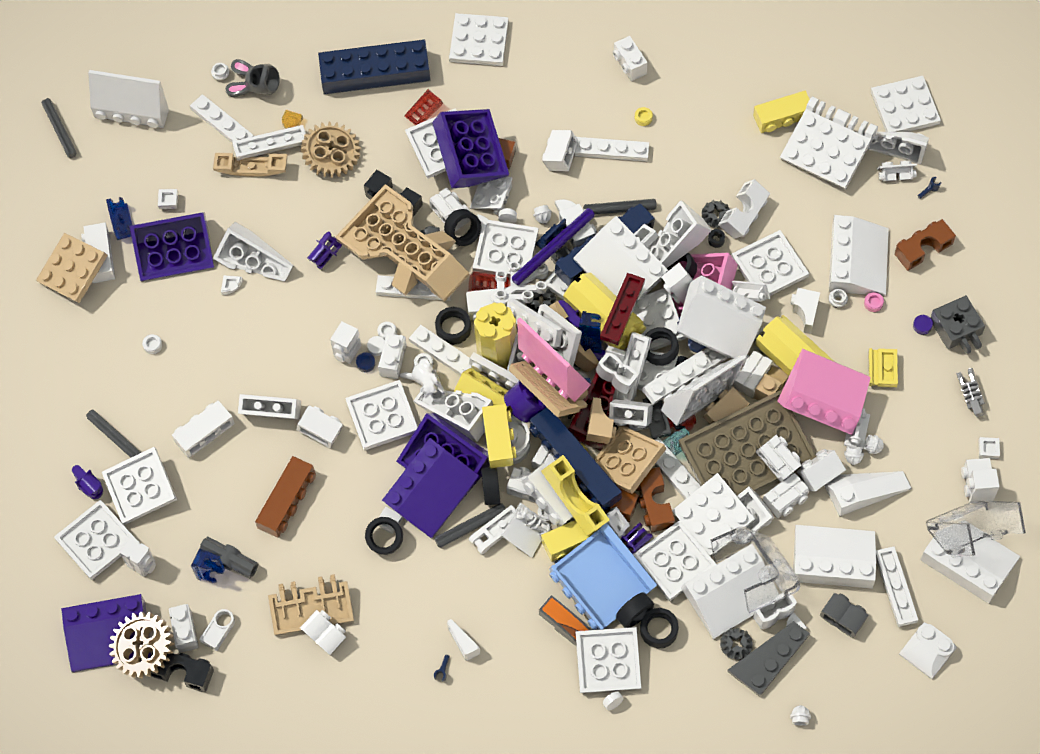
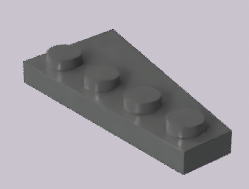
[727,621,810,697]

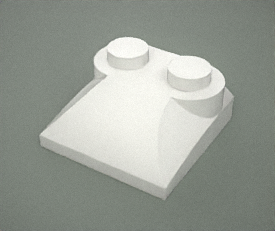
[737,487,774,542]
[899,622,957,679]

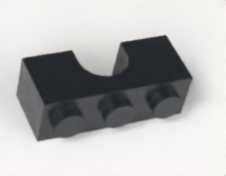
[364,169,423,217]
[150,652,214,693]

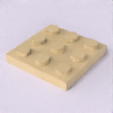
[36,233,108,303]
[594,426,667,494]

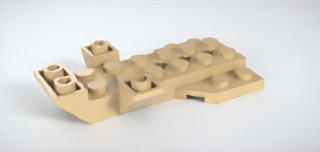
[335,184,470,302]

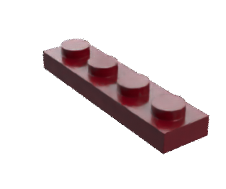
[600,273,645,345]

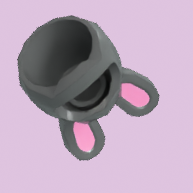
[225,59,280,97]

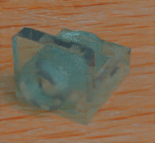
[663,428,690,456]

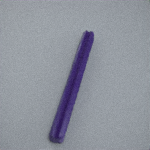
[512,208,595,285]

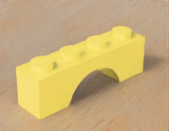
[541,455,610,536]

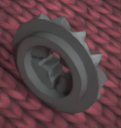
[702,200,730,227]
[526,287,556,313]
[720,628,753,660]

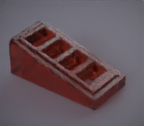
[404,89,443,125]
[468,271,509,292]

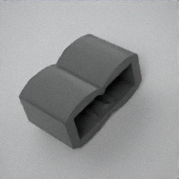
[820,593,868,638]

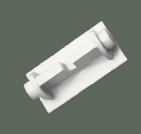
[877,161,917,182]
[732,281,770,302]
[844,408,870,450]

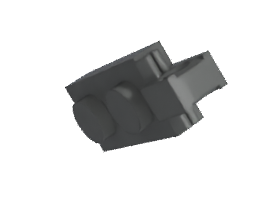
[642,395,671,440]

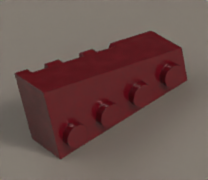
[568,372,615,451]

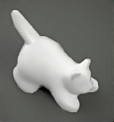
[399,358,446,398]

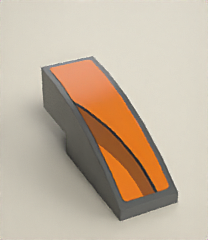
[539,595,591,647]

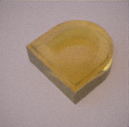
[282,110,303,129]

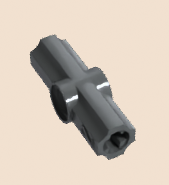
[199,536,259,579]

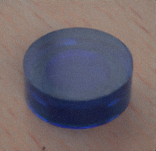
[356,352,375,372]

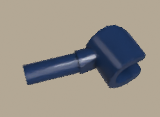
[917,177,941,199]
[434,654,450,682]

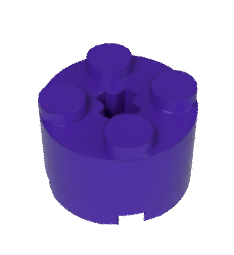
[504,381,546,423]

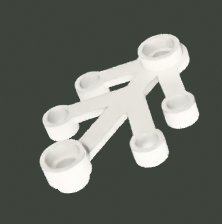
[491,261,548,306]

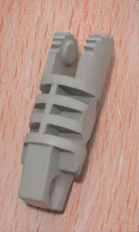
[956,368,985,418]

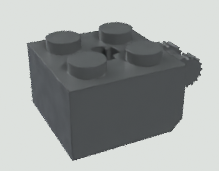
[930,295,985,354]

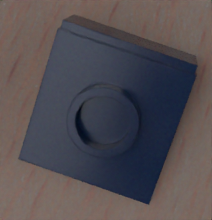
[536,218,566,250]

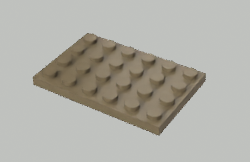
[678,390,816,496]

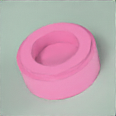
[864,292,884,312]

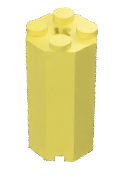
[563,272,646,350]
[474,302,517,370]
[756,315,835,376]

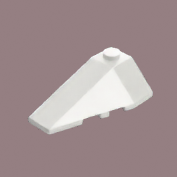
[857,132,929,165]
[649,200,712,268]
[213,222,293,281]
[414,390,493,442]
[824,471,911,516]

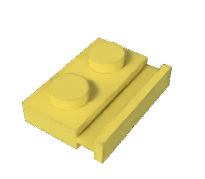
[868,348,898,387]

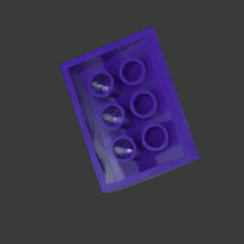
[432,109,509,189]
[130,212,214,281]
[396,413,490,505]
[382,438,480,538]
[61,594,151,672]

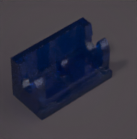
[106,197,132,240]
[579,311,603,353]
[191,548,225,583]

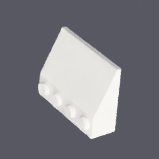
[88,70,169,128]
[829,215,889,296]
[573,216,668,303]
[676,275,766,359]
[661,355,746,426]
[920,514,1020,604]
[792,525,876,589]
[681,544,778,639]

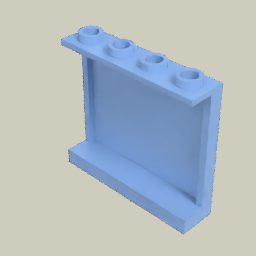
[549,523,657,630]

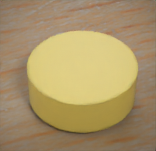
[634,107,653,126]

